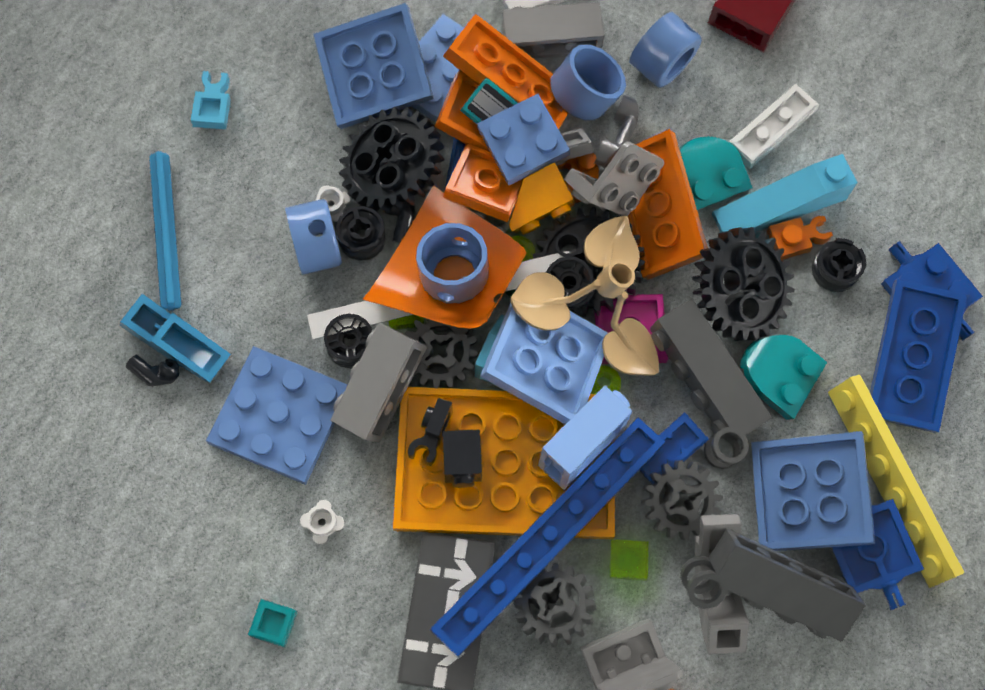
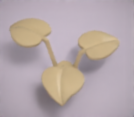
[510,216,659,376]

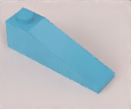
[712,154,858,232]

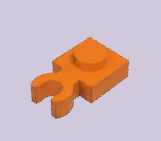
[766,216,833,260]

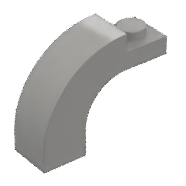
[695,514,749,654]

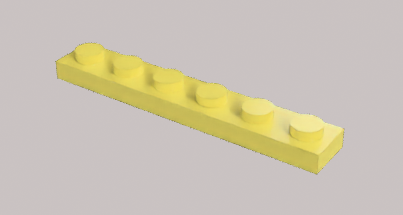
[828,374,965,588]

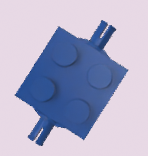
[881,241,983,341]
[831,499,924,610]

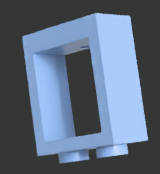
[538,386,633,491]

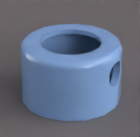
[629,12,702,88]
[550,44,626,120]
[285,199,342,275]
[416,223,489,303]

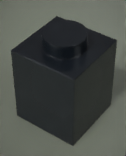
[443,429,482,488]

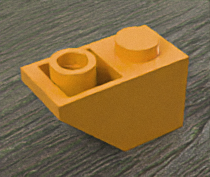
[509,162,575,235]

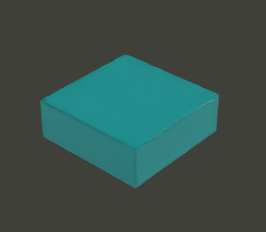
[248,599,298,648]

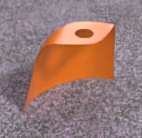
[363,186,526,329]

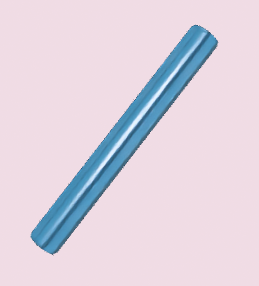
[149,151,182,311]

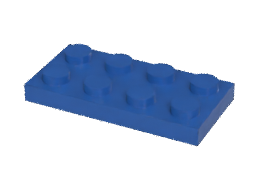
[870,278,968,433]

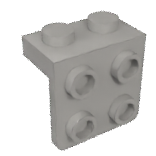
[564,142,664,216]
[579,618,683,690]

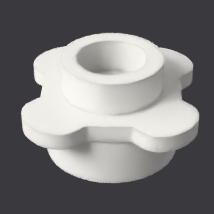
[316,185,351,222]
[300,500,344,544]

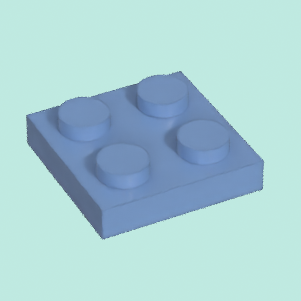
[477,94,570,186]

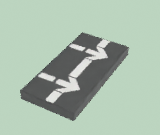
[397,532,496,690]

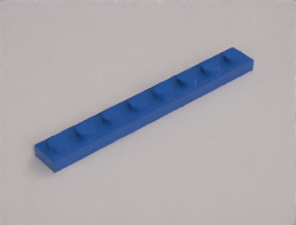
[430,417,665,658]

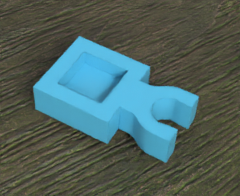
[191,71,231,129]

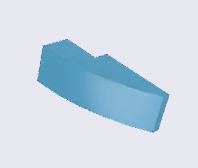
[120,294,231,383]

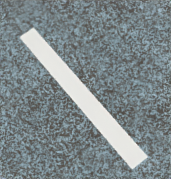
[307,250,570,339]

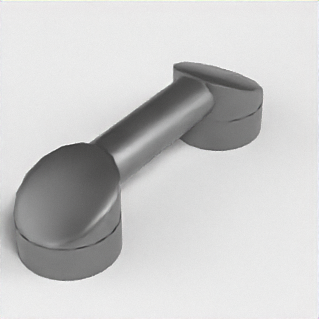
[594,95,639,168]

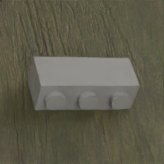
[502,1,605,59]
[330,323,428,443]

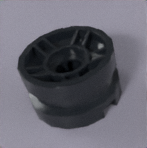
[336,206,386,261]
[812,238,867,292]
[545,256,595,310]
[324,313,372,369]

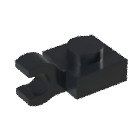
[408,398,452,466]

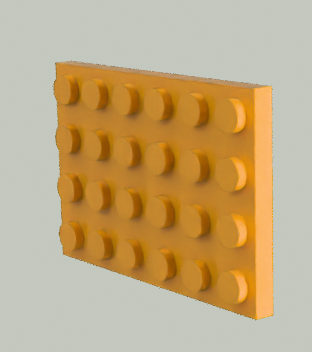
[393,387,615,540]

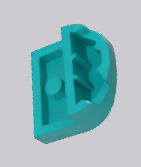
[679,136,753,210]
[740,335,828,420]

